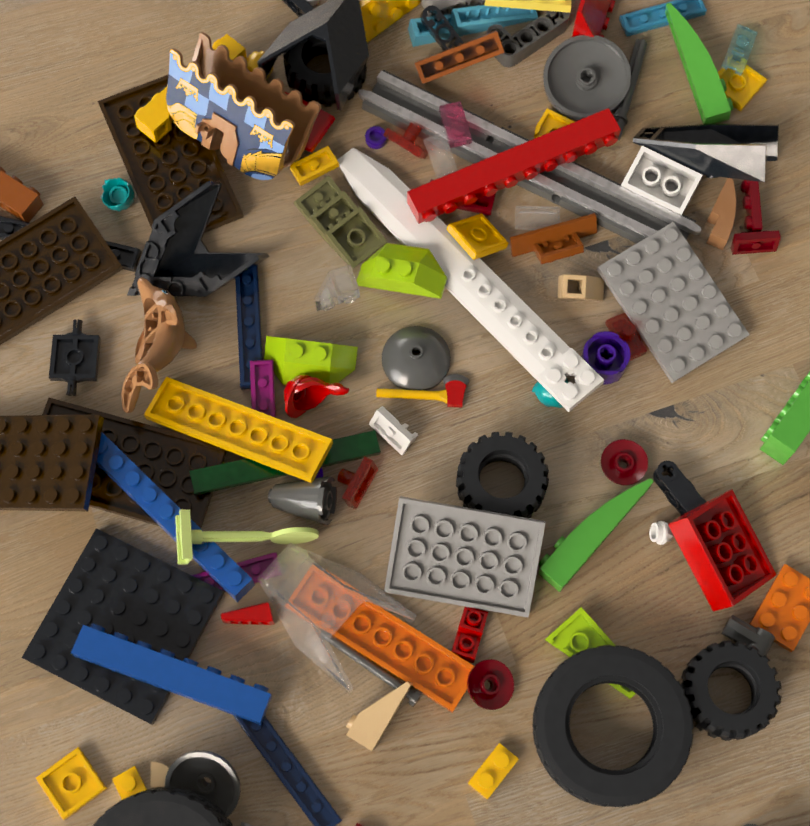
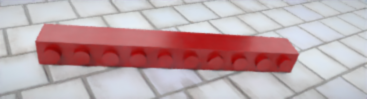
[407,108,621,224]

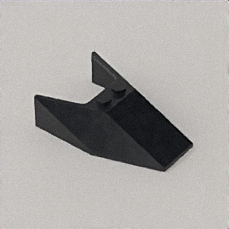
[633,124,779,182]

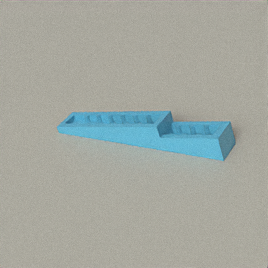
[408,5,538,47]

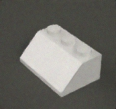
[621,146,703,215]

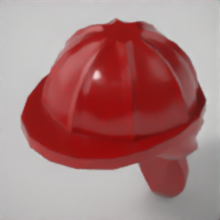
[283,375,350,418]

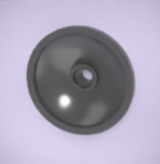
[382,326,451,390]
[165,750,241,818]

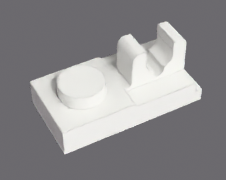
[369,406,418,455]

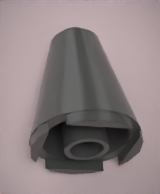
[268,476,337,525]

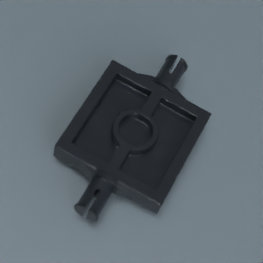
[49,319,101,396]

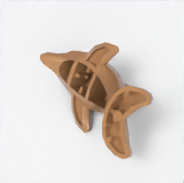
[121,277,197,413]

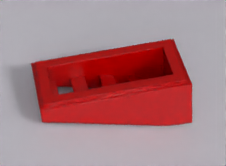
[220,602,274,625]

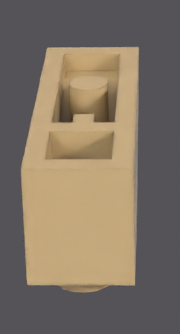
[346,681,413,751]

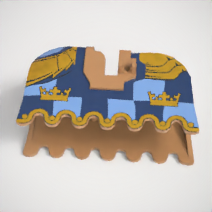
[166,32,321,180]

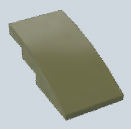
[294,175,388,269]

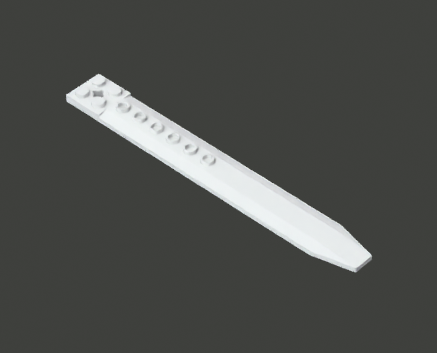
[337,148,604,412]

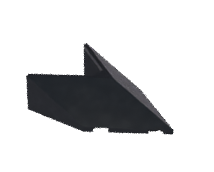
[257,0,369,111]
[127,181,269,297]

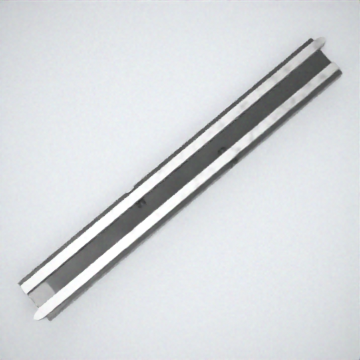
[358,70,701,244]

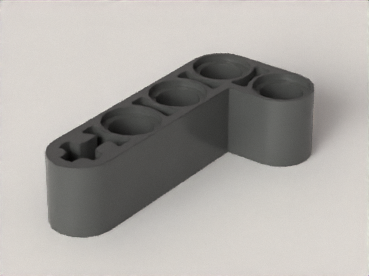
[487,11,570,68]

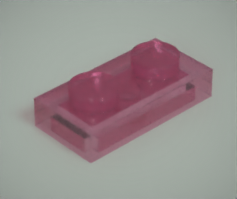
[439,101,472,148]

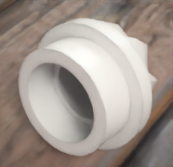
[649,521,674,545]

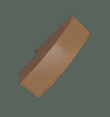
[707,178,736,250]

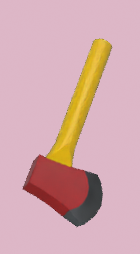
[376,374,469,408]

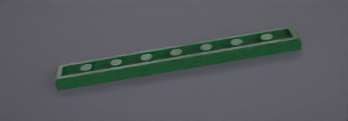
[189,430,381,496]

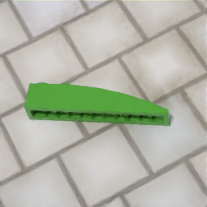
[665,3,733,124]
[538,478,654,592]

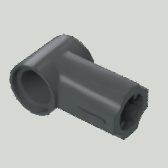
[721,615,775,657]

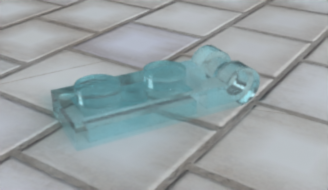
[721,24,758,76]

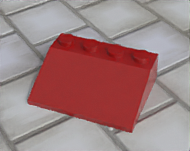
[572,0,615,37]
[668,489,777,611]

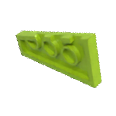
[545,607,636,699]

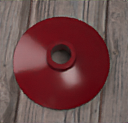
[601,439,648,486]
[467,659,514,710]

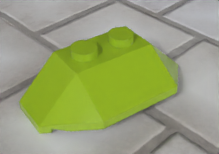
[356,243,447,299]
[264,336,358,385]

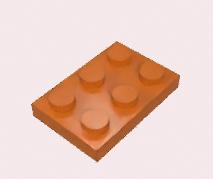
[749,564,810,652]

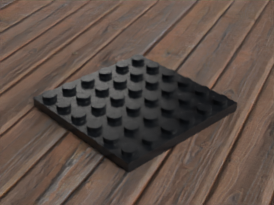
[22,528,224,725]

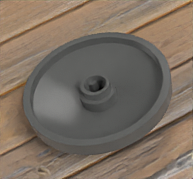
[543,35,631,120]

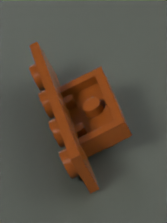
[510,213,597,265]

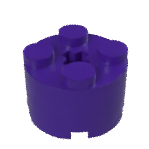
[581,331,630,385]

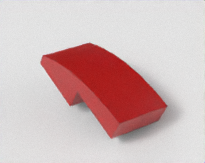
[451,607,488,663]

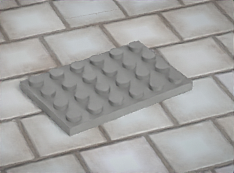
[597,221,750,383]
[384,496,545,618]

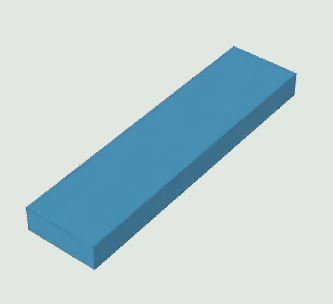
[619,0,707,37]

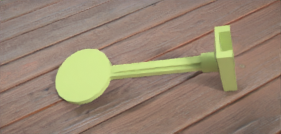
[175,510,319,565]

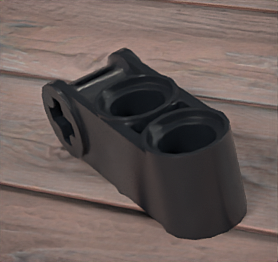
[653,461,707,516]

